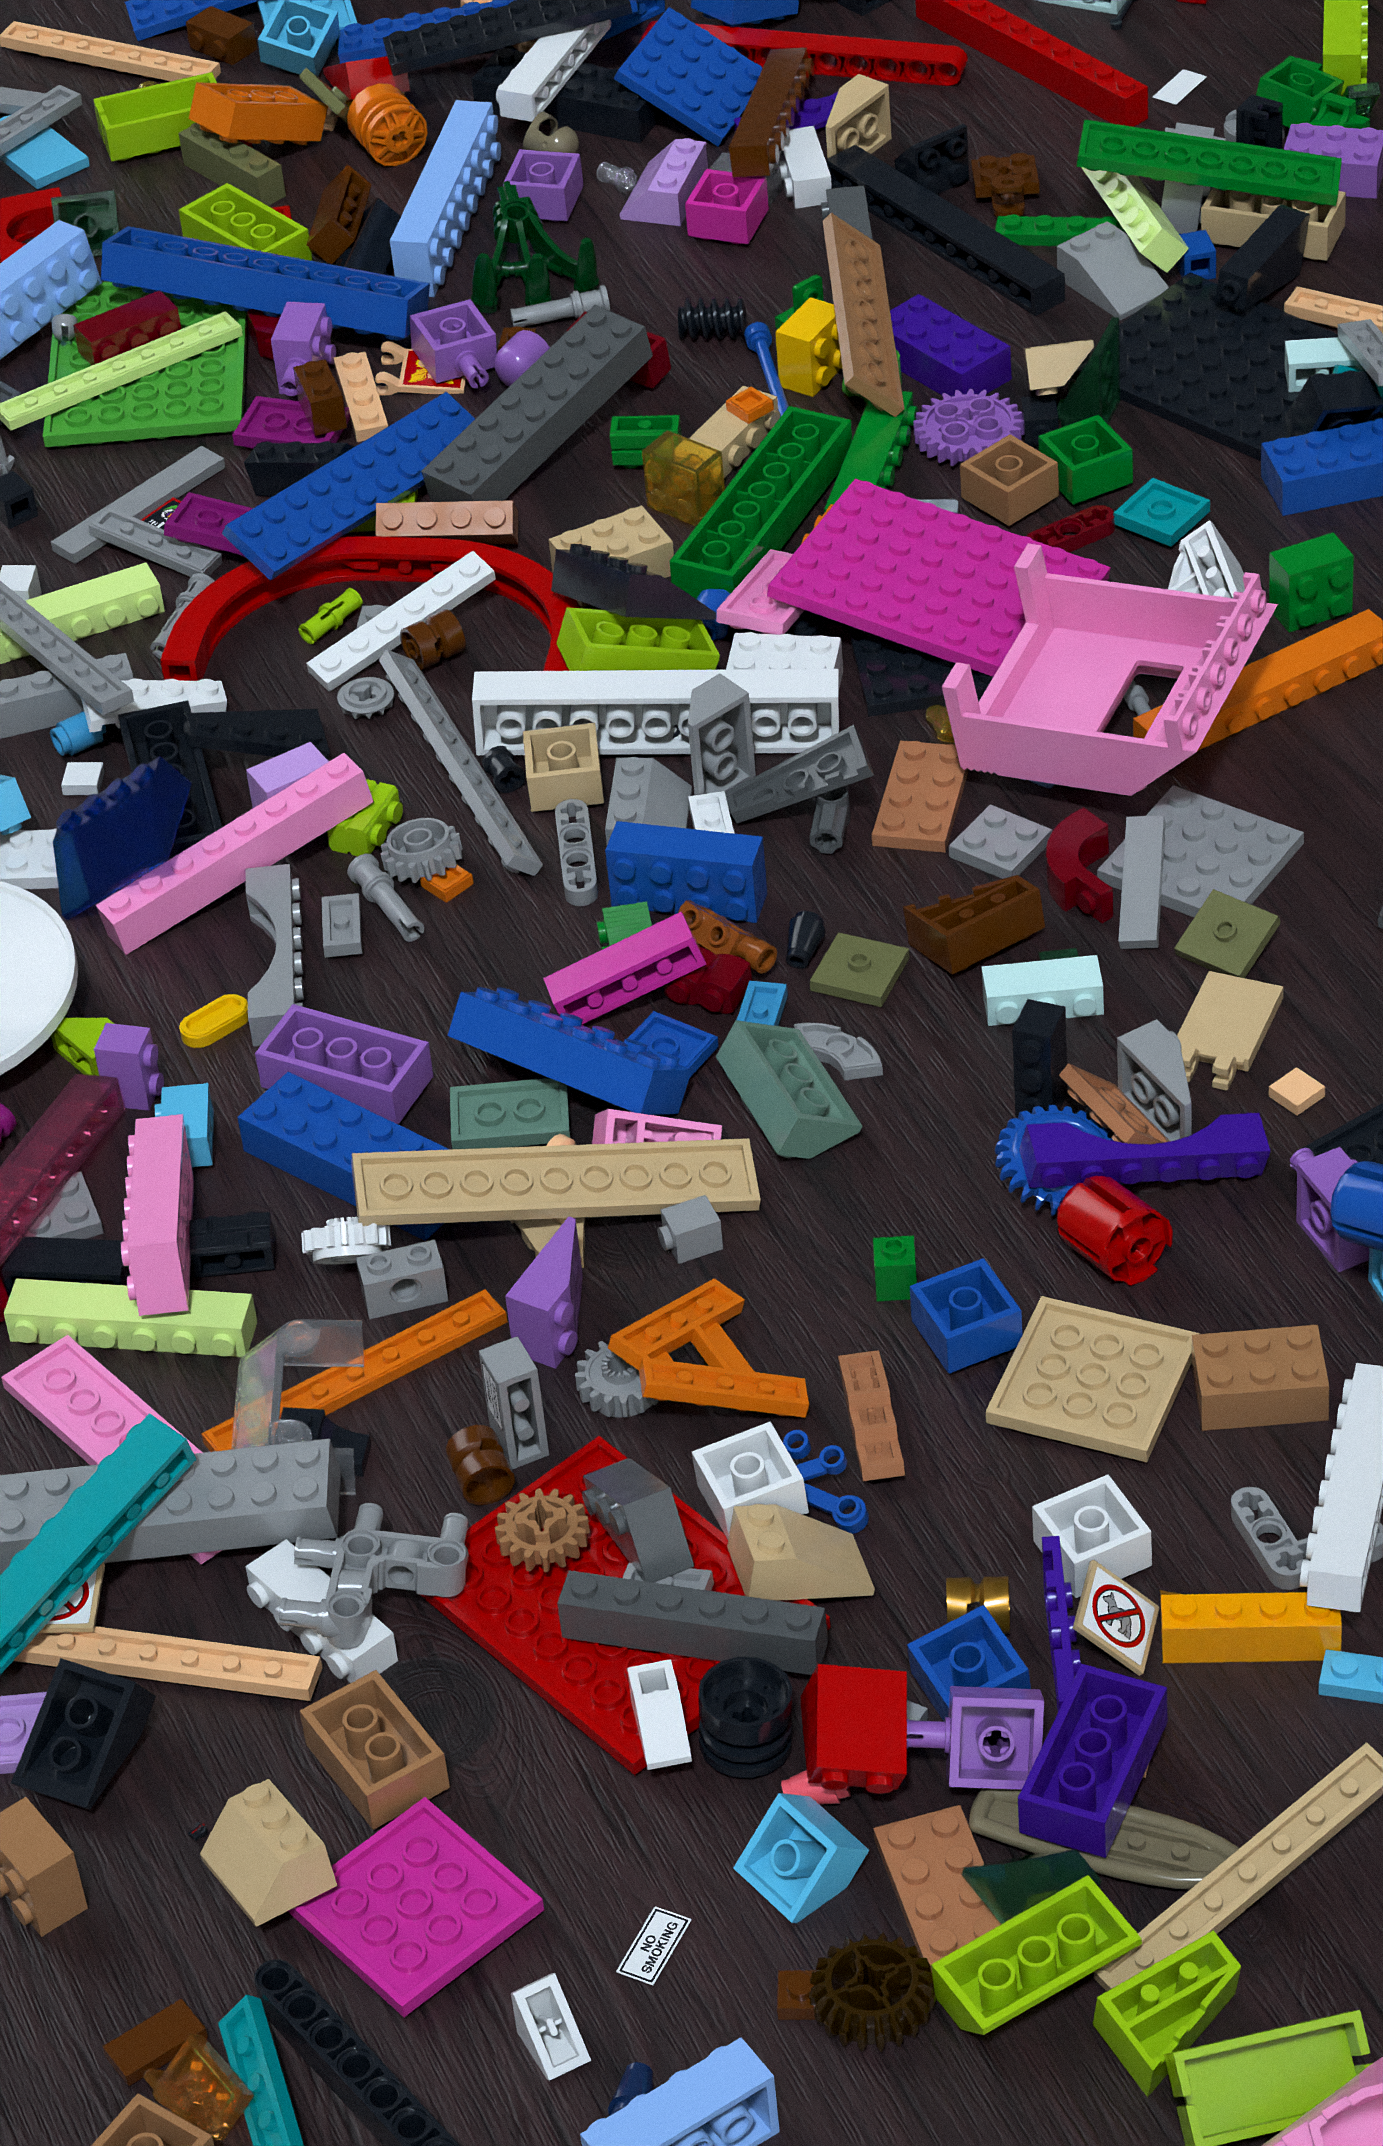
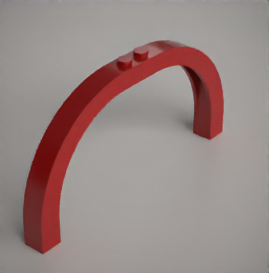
[160,536,580,681]

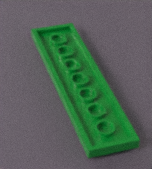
[1076,119,1342,206]

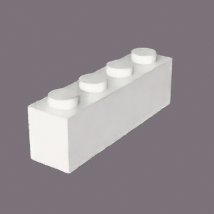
[245,1539,398,1683]

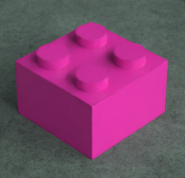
[685,169,769,244]

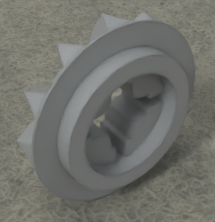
[337,677,395,719]

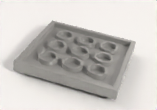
[1097,785,1304,917]

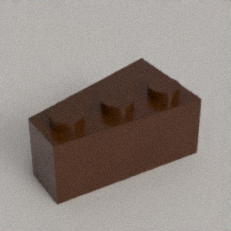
[903,875,1045,975]

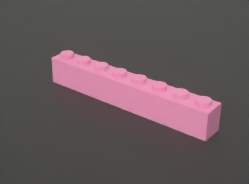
[96,753,374,955]

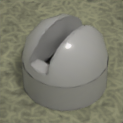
[51,314,78,341]

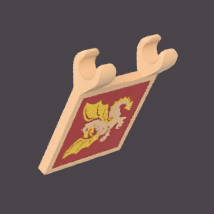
[375,341,466,395]

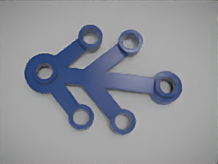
[783,1430,869,1534]

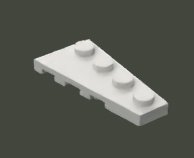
[81,678,227,733]

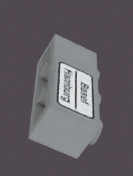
[479,1336,549,1469]

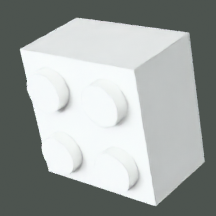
[692,1422,809,1539]
[1032,1475,1152,1598]

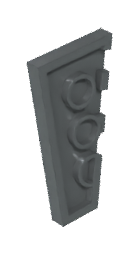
[725,725,874,823]

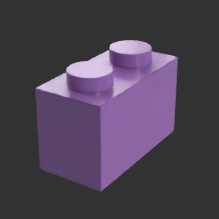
[94,1023,164,1111]

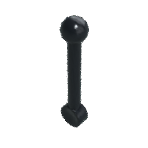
[1110,0,1137,30]

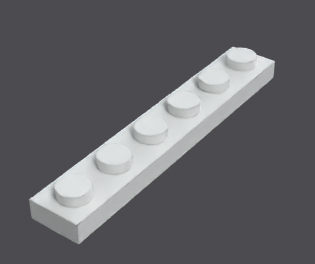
[306,551,496,692]

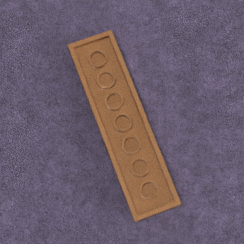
[823,213,904,417]

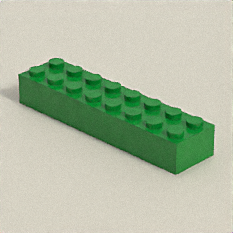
[669,406,852,599]

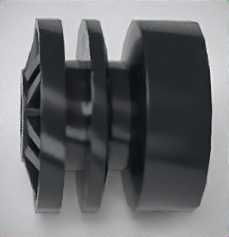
[698,1657,792,1778]

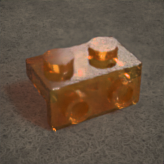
[143,2033,254,2140]

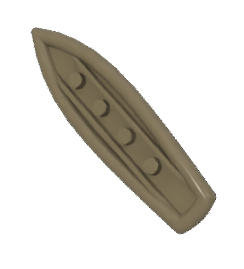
[969,1788,1239,1889]

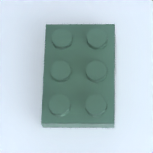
[450,1078,570,1149]

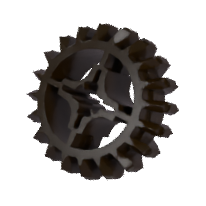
[809,1932,936,2053]

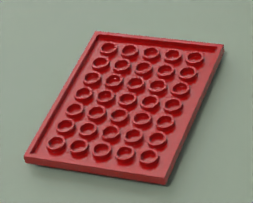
[419,1436,831,1775]

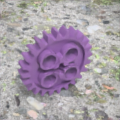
[913,389,1024,466]

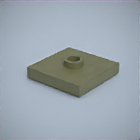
[299,67,349,124]
[1174,889,1281,978]
[810,932,910,1007]

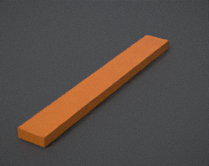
[201,1289,508,1452]

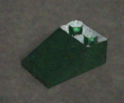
[1057,317,1121,428]

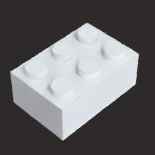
[726,632,843,688]

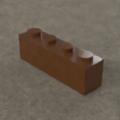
[306,165,372,265]

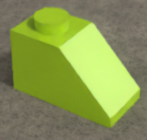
[51,1018,114,1086]

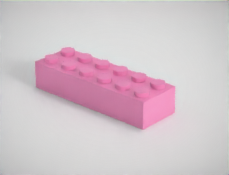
[121,1114,194,1316]

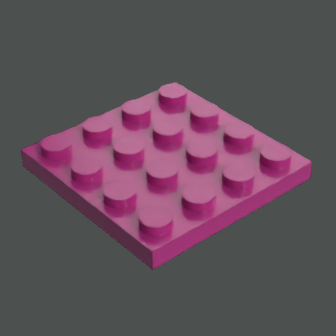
[287,1797,544,2017]

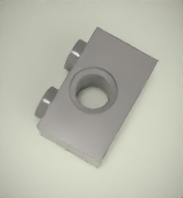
[356,1240,448,1319]

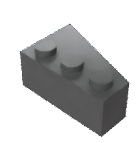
[582,1458,694,1583]

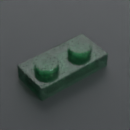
[1342,82,1381,117]

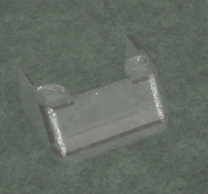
[231,1319,365,1495]

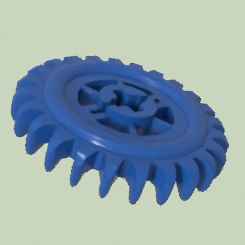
[995,1105,1123,1216]

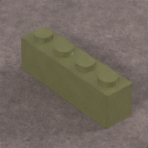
[179,123,286,206]

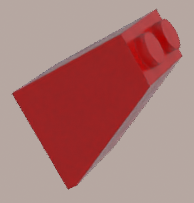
[801,1664,907,1794]

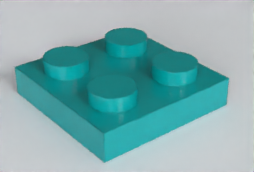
[1113,478,1210,547]

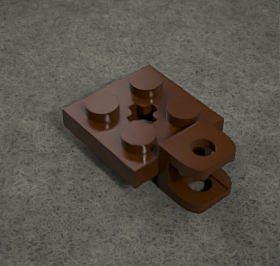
[971,153,1039,217]

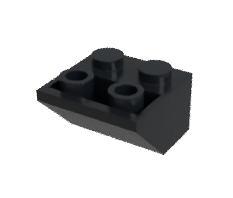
[894,123,969,194]

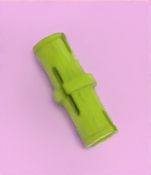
[298,588,363,644]

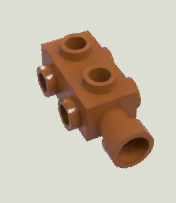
[678,900,777,974]

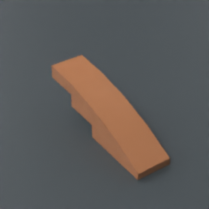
[838,1350,905,1481]

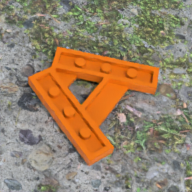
[608,1278,809,1418]

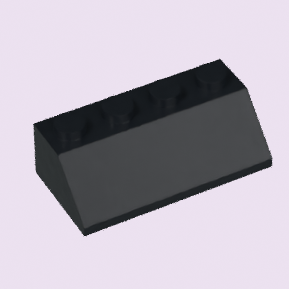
[326,198,401,275]

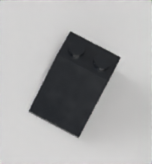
[11,1658,156,1810]

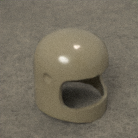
[523,112,579,153]

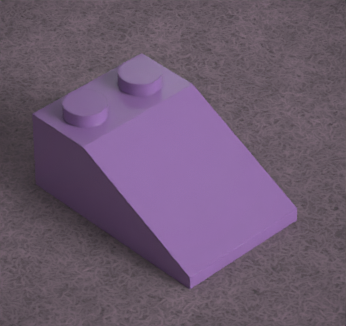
[505,1216,583,1369]

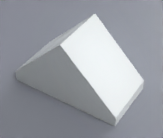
[511,1973,591,2081]

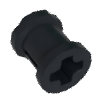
[482,746,525,793]

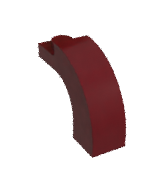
[1046,807,1113,923]

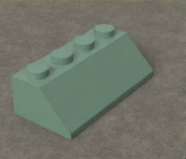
[716,1020,863,1159]

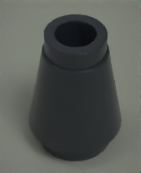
[786,911,826,969]

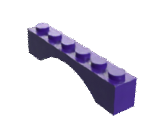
[1019,1113,1271,1188]

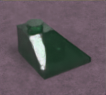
[51,190,121,257]

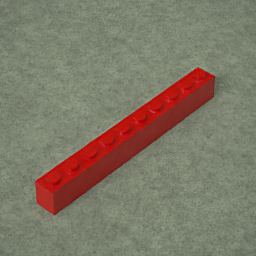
[915,0,1148,127]

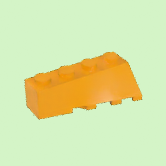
[1160,1590,1342,1663]

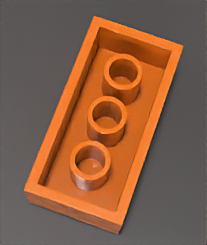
[188,82,328,145]

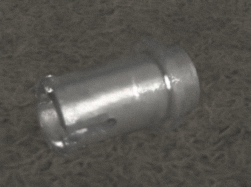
[596,162,637,192]

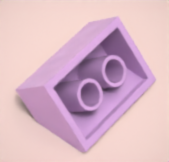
[620,138,708,226]

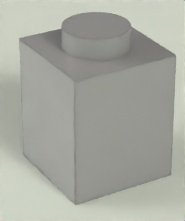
[657,1195,723,1264]

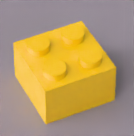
[775,297,843,397]

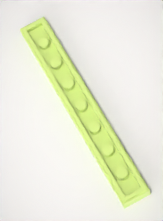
[0,312,243,431]

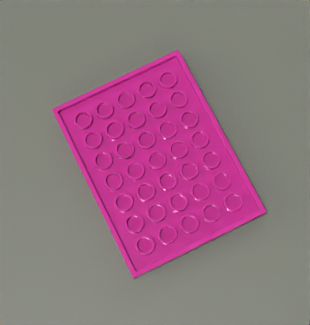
[767,479,1111,677]

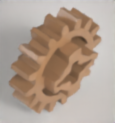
[495,1488,590,1572]

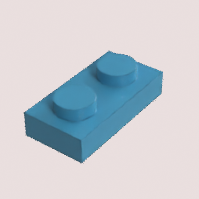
[737,980,788,1026]

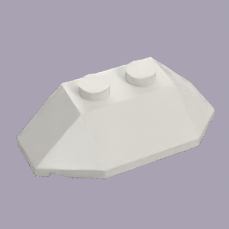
[1168,520,1245,598]

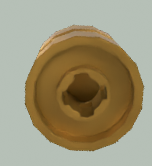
[946,1577,1010,1634]

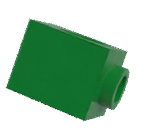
[873,1235,917,1301]

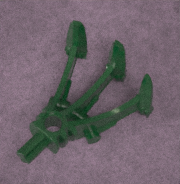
[471,181,599,313]

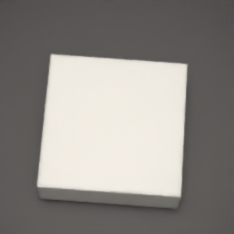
[61,762,105,795]

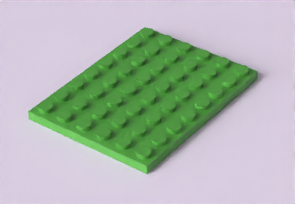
[43,282,247,447]

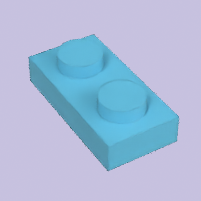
[1319,1649,1383,1704]

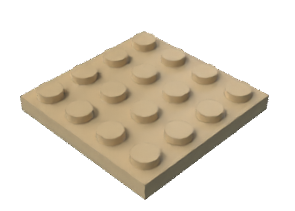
[986,1296,1200,1462]

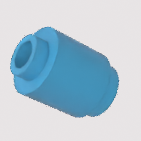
[50,711,106,756]

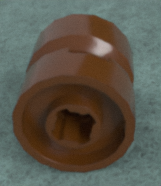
[400,609,466,670]
[445,1425,515,1505]

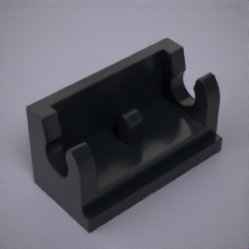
[1236,94,1283,149]

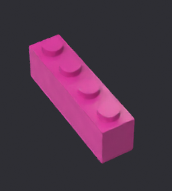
[543,911,706,1024]

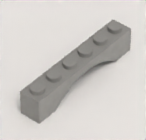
[245,864,304,1046]

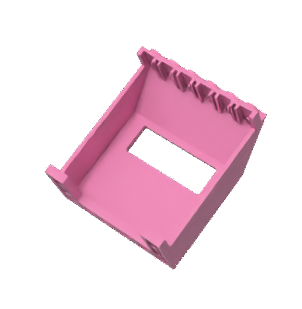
[942,543,1278,796]

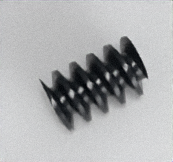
[678,297,747,340]

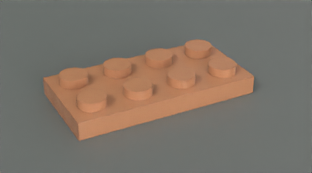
[872,741,969,853]
[873,1805,1007,1972]

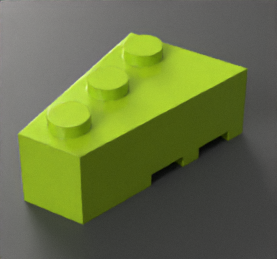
[1093,1930,1241,2098]

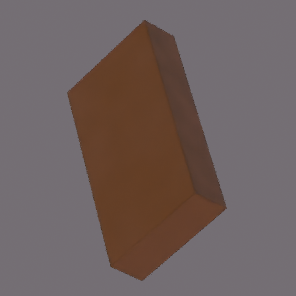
[102,1998,208,2087]

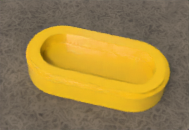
[179,994,248,1048]

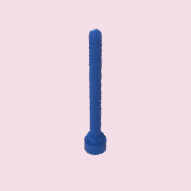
[744,322,789,417]

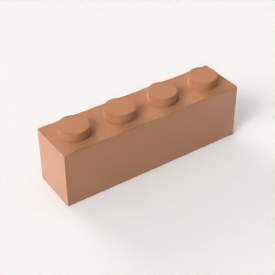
[376,500,518,545]

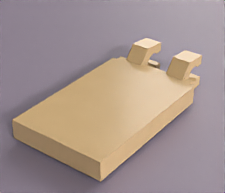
[1177,971,1283,1091]

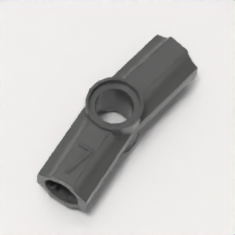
[810,785,851,854]

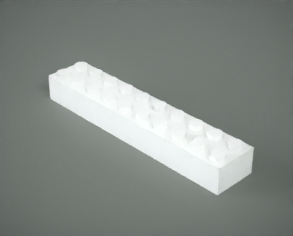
[472,669,839,755]

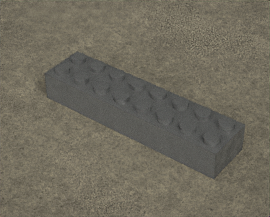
[421,305,653,502]

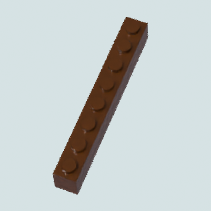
[729,47,814,177]

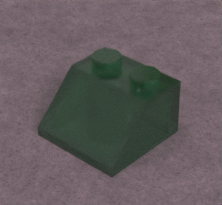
[962,1849,1102,1924]

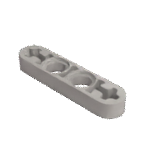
[555,799,598,906]

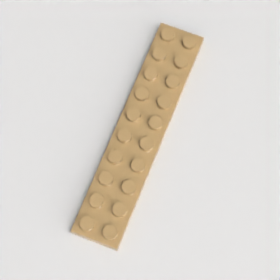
[351,1138,761,1226]

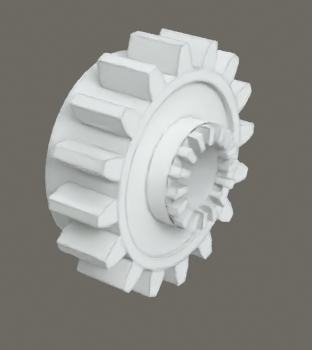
[301,1217,391,1265]

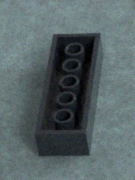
[471,48,665,143]
[118,700,222,869]

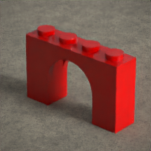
[0,187,68,263]

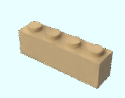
[670,386,780,496]

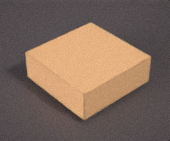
[1269,1067,1325,1116]

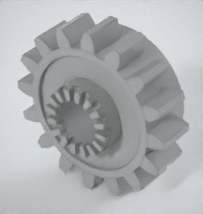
[380,818,463,883]
[575,1341,658,1417]

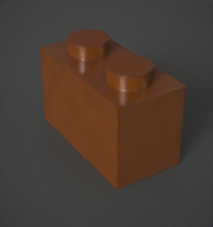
[186,6,257,65]
[293,359,347,436]

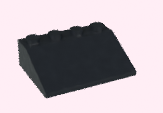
[551,544,716,620]

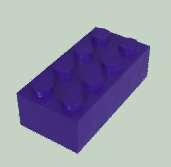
[890,294,1012,397]
[1018,1663,1168,1858]

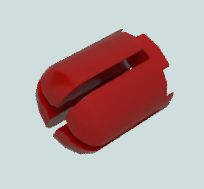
[1056,1176,1173,1285]

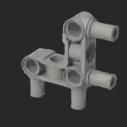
[279,1503,469,1649]

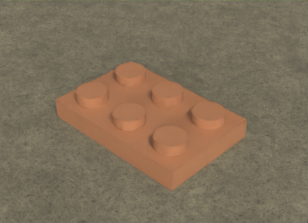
[1059,1063,1171,1144]

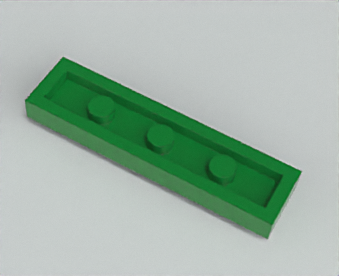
[995,214,1126,246]

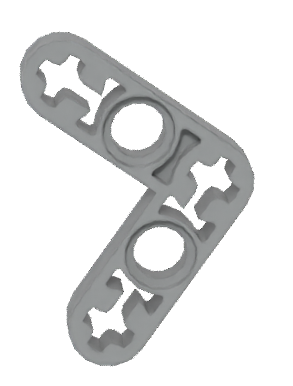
[1231,1487,1383,1590]

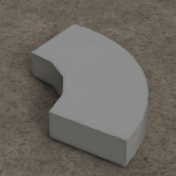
[794,1023,883,1081]

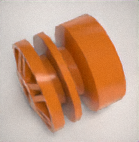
[347,83,428,166]

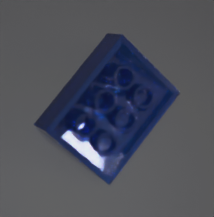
[53,756,192,920]

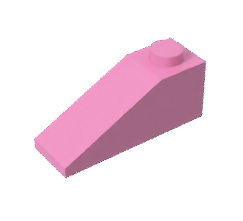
[592,1109,722,1144]

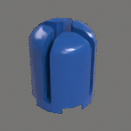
[1330,1161,1383,1252]

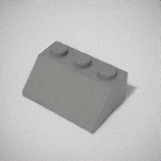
[688,673,756,795]
[605,757,693,844]

